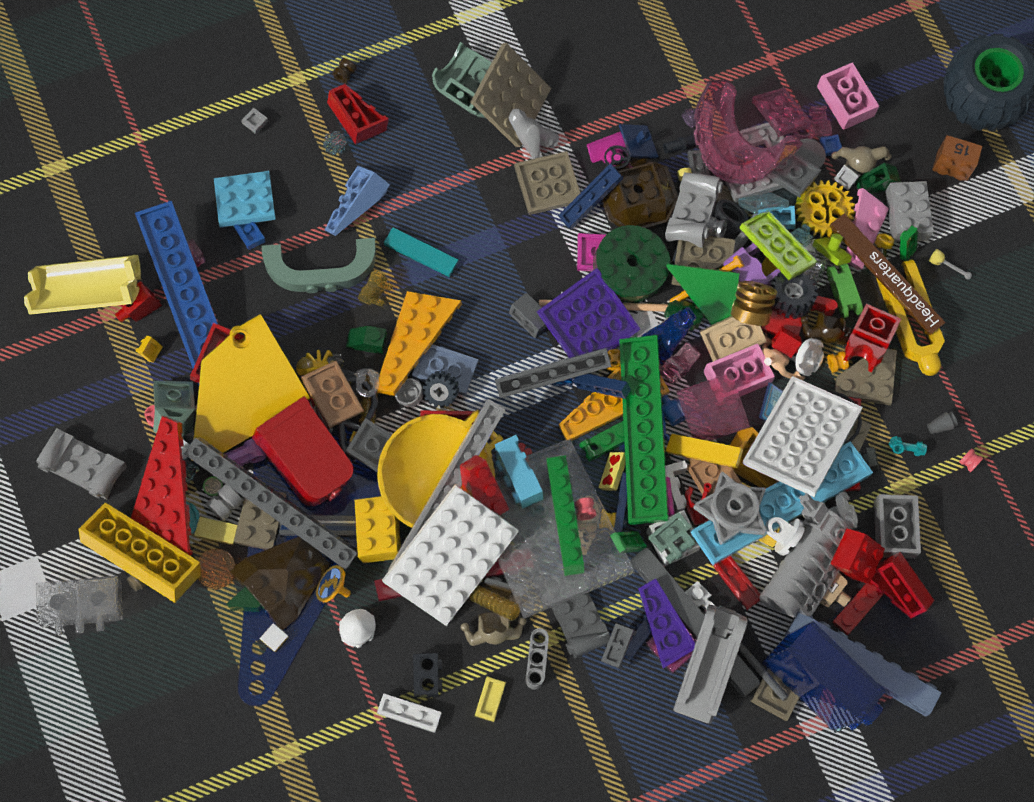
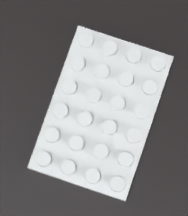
[743,376,863,497]
[382,484,519,626]

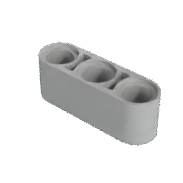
[526,628,549,689]

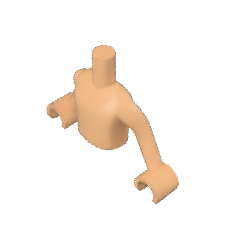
[761,333,805,381]

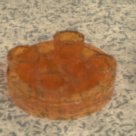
[197,549,236,590]

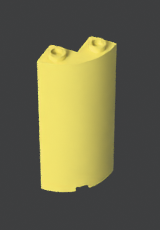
[24,255,141,314]

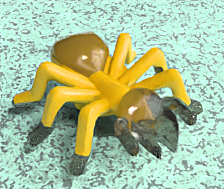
[296,350,344,387]

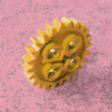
[795,180,855,238]

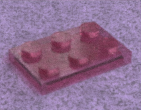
[752,87,812,137]

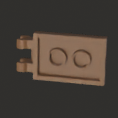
[687,438,742,496]

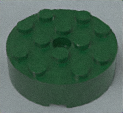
[593,225,670,303]

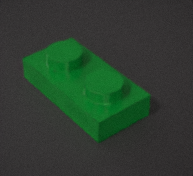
[899,225,918,261]

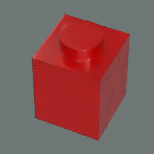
[771,326,802,358]

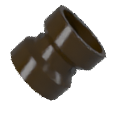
[332,58,357,84]

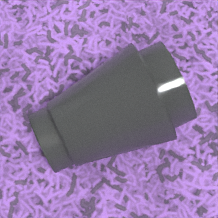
[927,412,958,434]

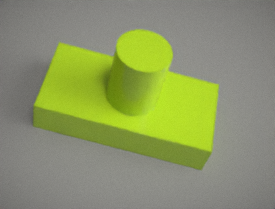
[812,233,852,266]

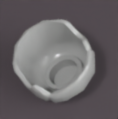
[395,378,423,407]

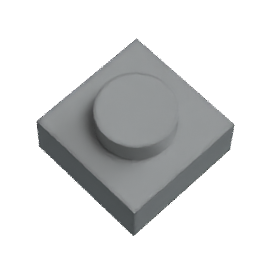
[242,108,268,134]
[834,164,860,190]

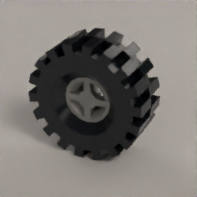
[770,272,818,319]

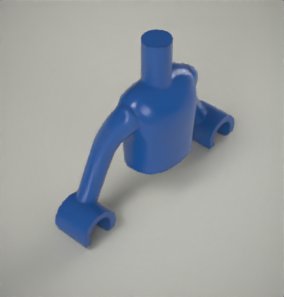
[662,395,712,442]

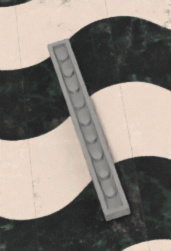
[388,399,506,571]

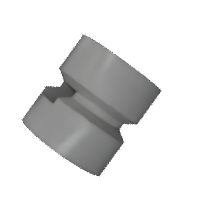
[206,484,244,521]

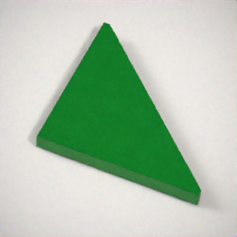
[666,263,740,325]

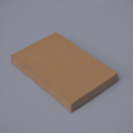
[301,361,364,429]

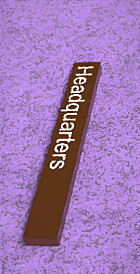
[829,213,945,335]

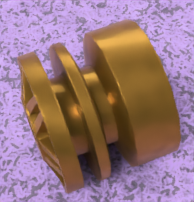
[730,281,777,326]

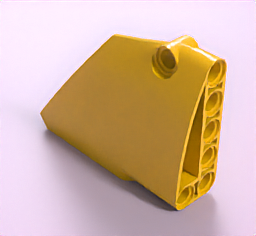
[191,314,310,462]

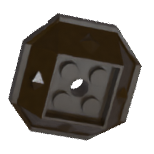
[601,158,678,230]

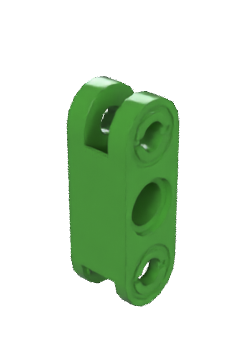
[827,264,863,319]

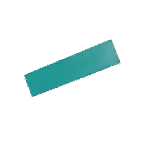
[384,228,458,277]

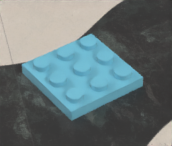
[214,171,276,227]

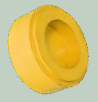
[875,233,894,249]

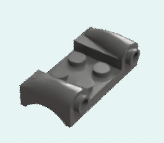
[541,574,610,659]

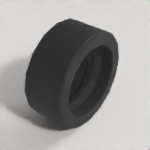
[712,199,748,234]

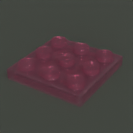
[676,373,750,441]

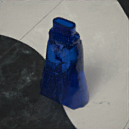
[641,307,696,364]

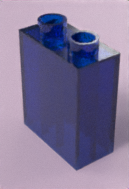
[763,621,886,731]

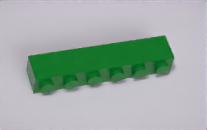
[546,455,584,576]

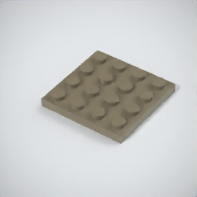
[470,43,551,147]

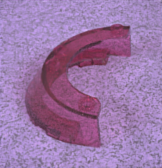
[694,79,803,184]

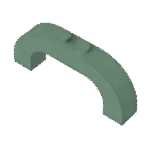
[262,238,376,293]

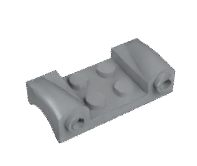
[665,172,723,248]
[36,428,127,500]

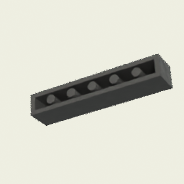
[495,347,611,398]

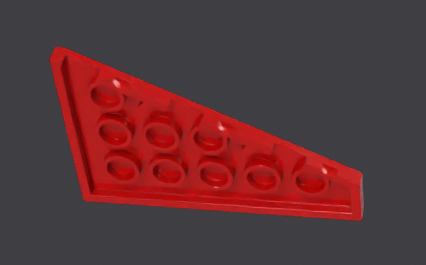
[131,416,193,556]

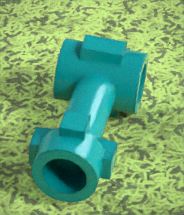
[889,436,927,456]

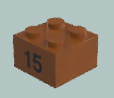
[932,135,982,181]

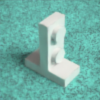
[666,460,688,514]

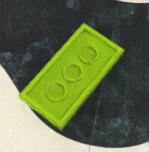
[740,209,817,280]

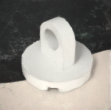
[788,338,824,376]
[828,491,858,530]
[765,517,805,556]

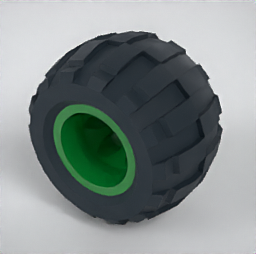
[944,33,1034,131]

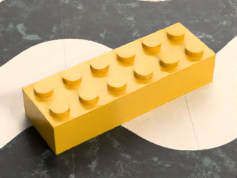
[79,502,201,603]

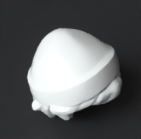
[339,609,376,648]

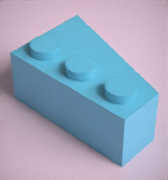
[495,435,543,509]

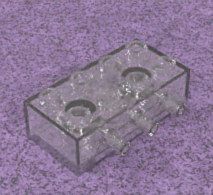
[36,576,123,635]

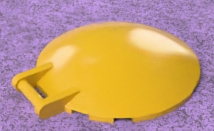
[377,409,503,528]

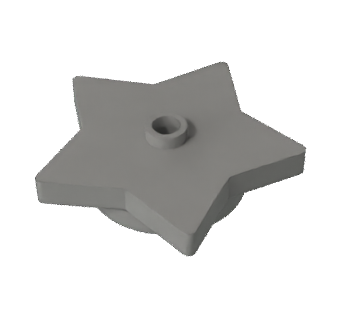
[694,472,766,545]

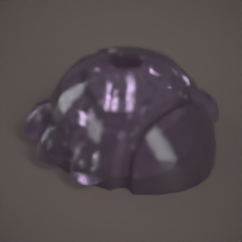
[682,107,703,128]

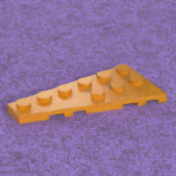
[375,291,462,396]
[559,366,670,443]

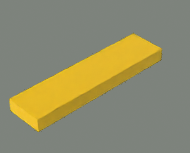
[666,433,743,468]

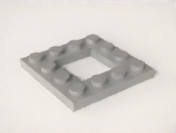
[708,120,789,202]

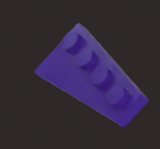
[638,578,695,668]

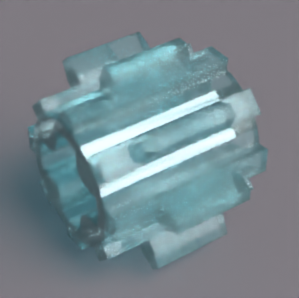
[323,131,347,155]

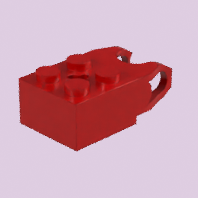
[844,304,901,373]

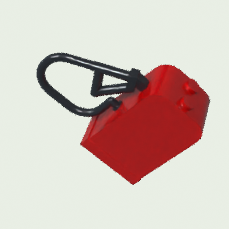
[252,377,378,506]

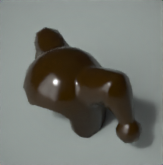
[801,313,853,346]

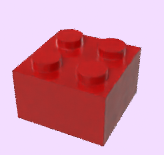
[830,528,885,584]

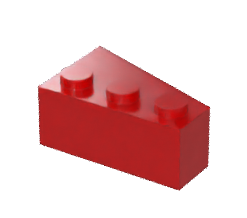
[327,84,389,144]
[460,455,509,516]
[870,552,934,618]

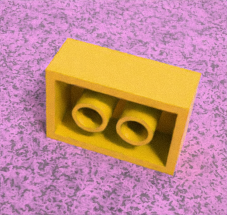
[355,496,401,563]

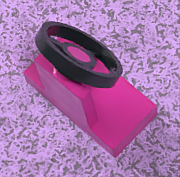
[587,132,630,170]

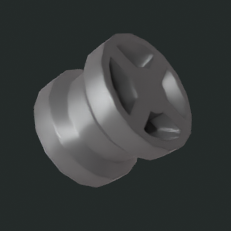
[707,217,727,239]

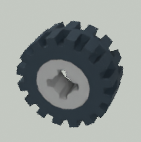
[423,371,459,408]

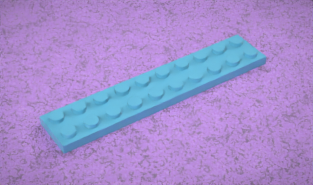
[691,441,873,565]

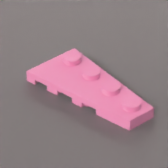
[846,188,889,270]

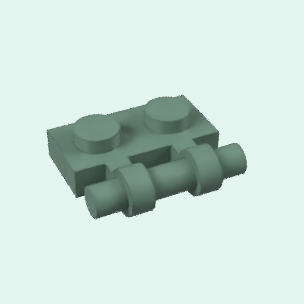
[648,512,697,563]

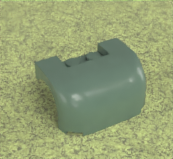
[432,42,492,118]

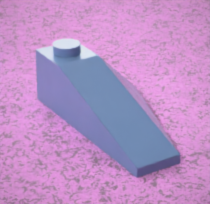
[325,166,390,236]

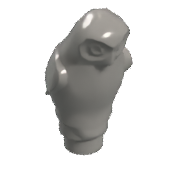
[509,109,559,159]

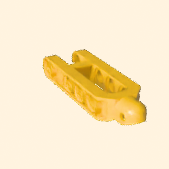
[876,260,945,376]

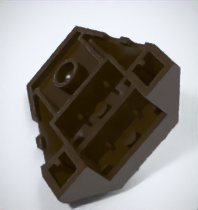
[230,537,330,631]

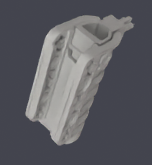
[759,493,849,618]
[673,605,747,724]

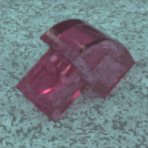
[660,342,702,384]

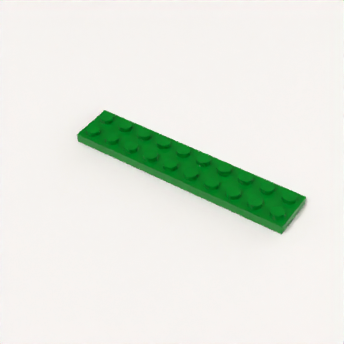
[619,335,669,525]

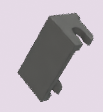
[509,293,547,338]
[601,624,636,670]

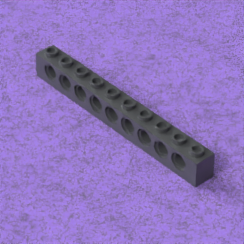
[184,437,358,569]

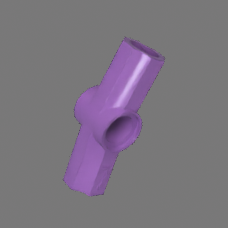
[225,439,267,466]

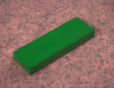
[610,531,647,553]

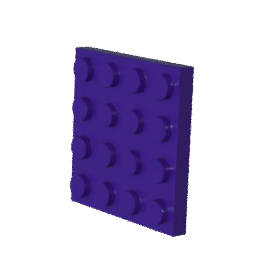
[536,268,641,357]

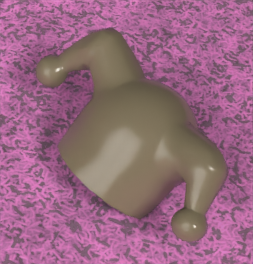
[831,146,891,173]
[461,612,526,646]

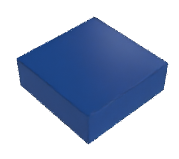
[820,134,842,156]

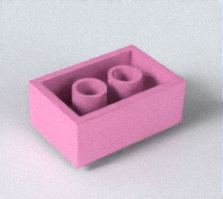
[817,62,879,130]
[704,344,775,405]

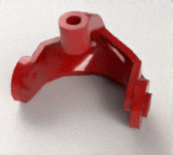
[685,483,712,525]

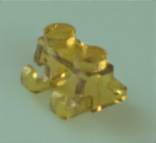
[357,270,393,306]

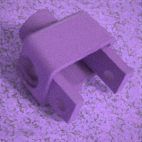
[723,243,781,291]

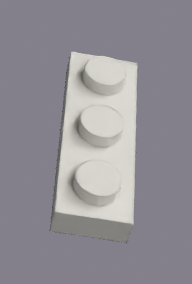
[377,694,441,733]

